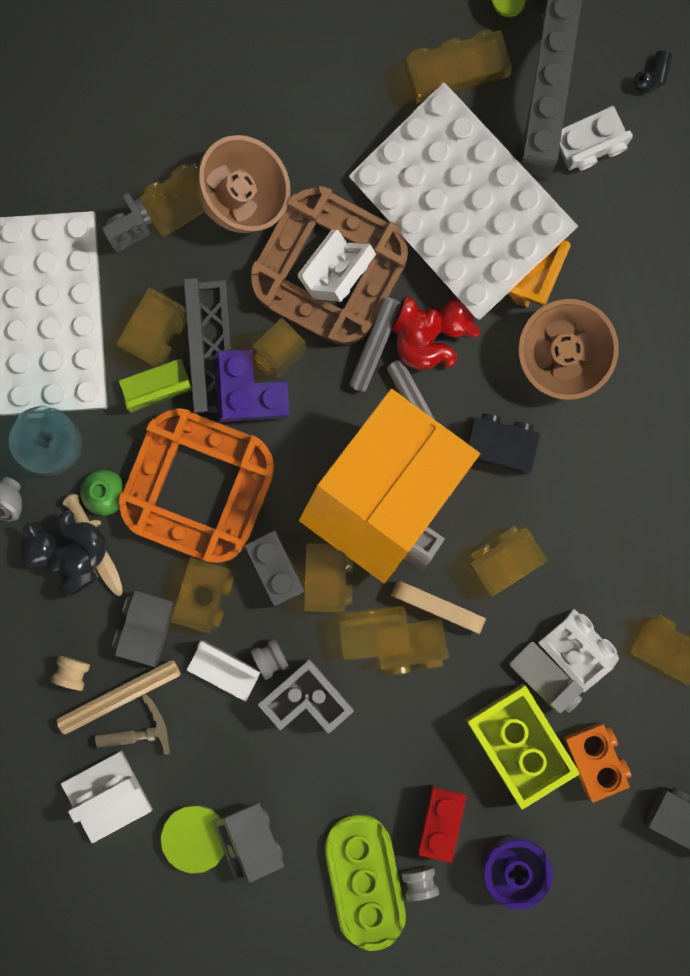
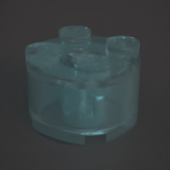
[9,406,82,476]

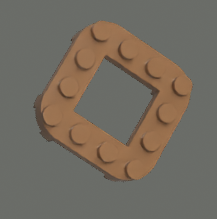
[251,186,408,345]

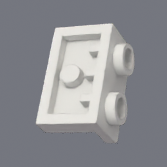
[559,106,633,171]
[539,609,619,692]

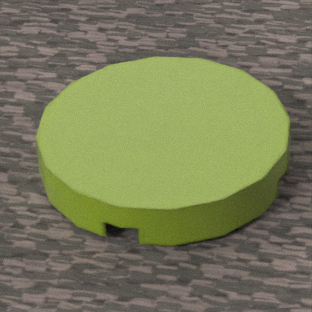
[161,805,225,874]

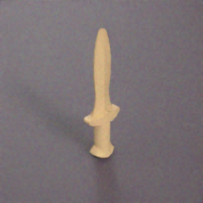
[62,494,123,596]

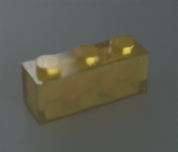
[405,29,512,104]

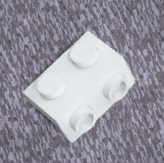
[298,230,376,302]

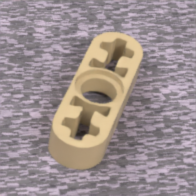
[391,580,486,634]

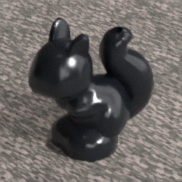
[20,511,107,598]

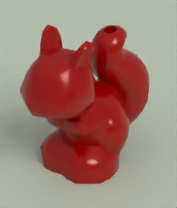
[391,295,480,370]

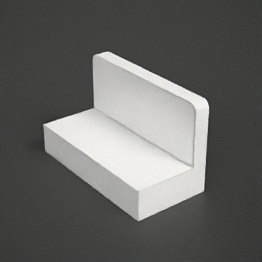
[187,640,261,701]

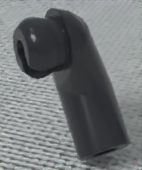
[634,51,672,93]

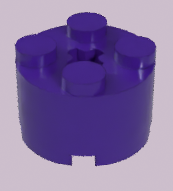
[481,835,553,910]

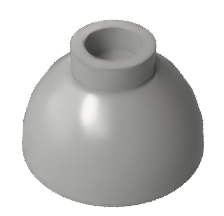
[0,477,22,522]

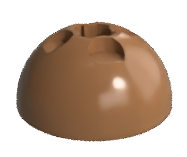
[195,135,290,233]
[518,299,619,400]

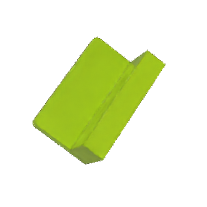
[119,359,192,413]

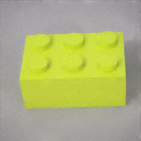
[465,684,580,810]

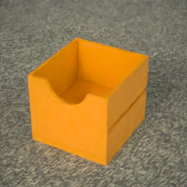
[299,388,481,584]

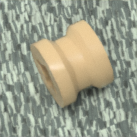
[50,656,90,691]

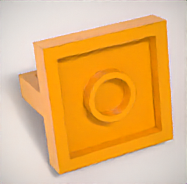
[508,240,571,308]

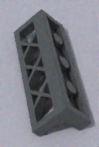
[184,278,231,415]

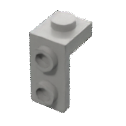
[510,642,584,714]

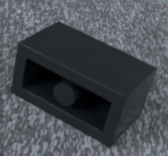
[468,413,541,474]

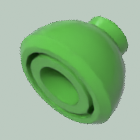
[80,470,125,516]

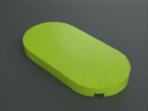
[325,814,406,951]

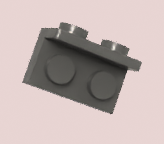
[102,192,152,253]

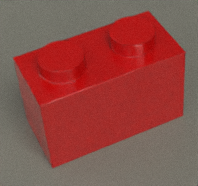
[417,784,467,863]

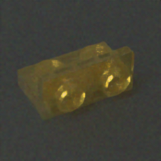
[139,163,205,237]
[629,615,690,686]
[376,618,450,675]

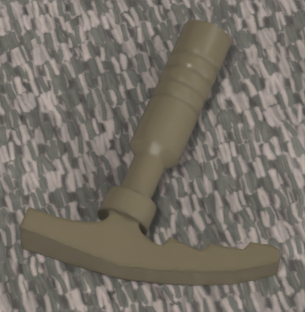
[95,694,171,755]

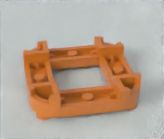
[119,408,274,563]

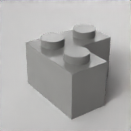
[258,659,354,734]

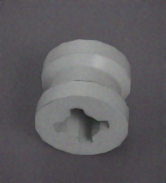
[251,638,290,680]
[401,866,439,901]

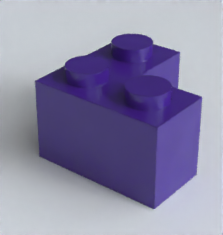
[213,350,289,423]

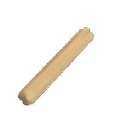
[56,660,180,734]

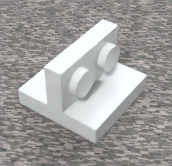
[61,751,153,843]

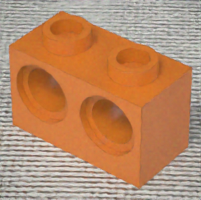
[562,722,632,803]

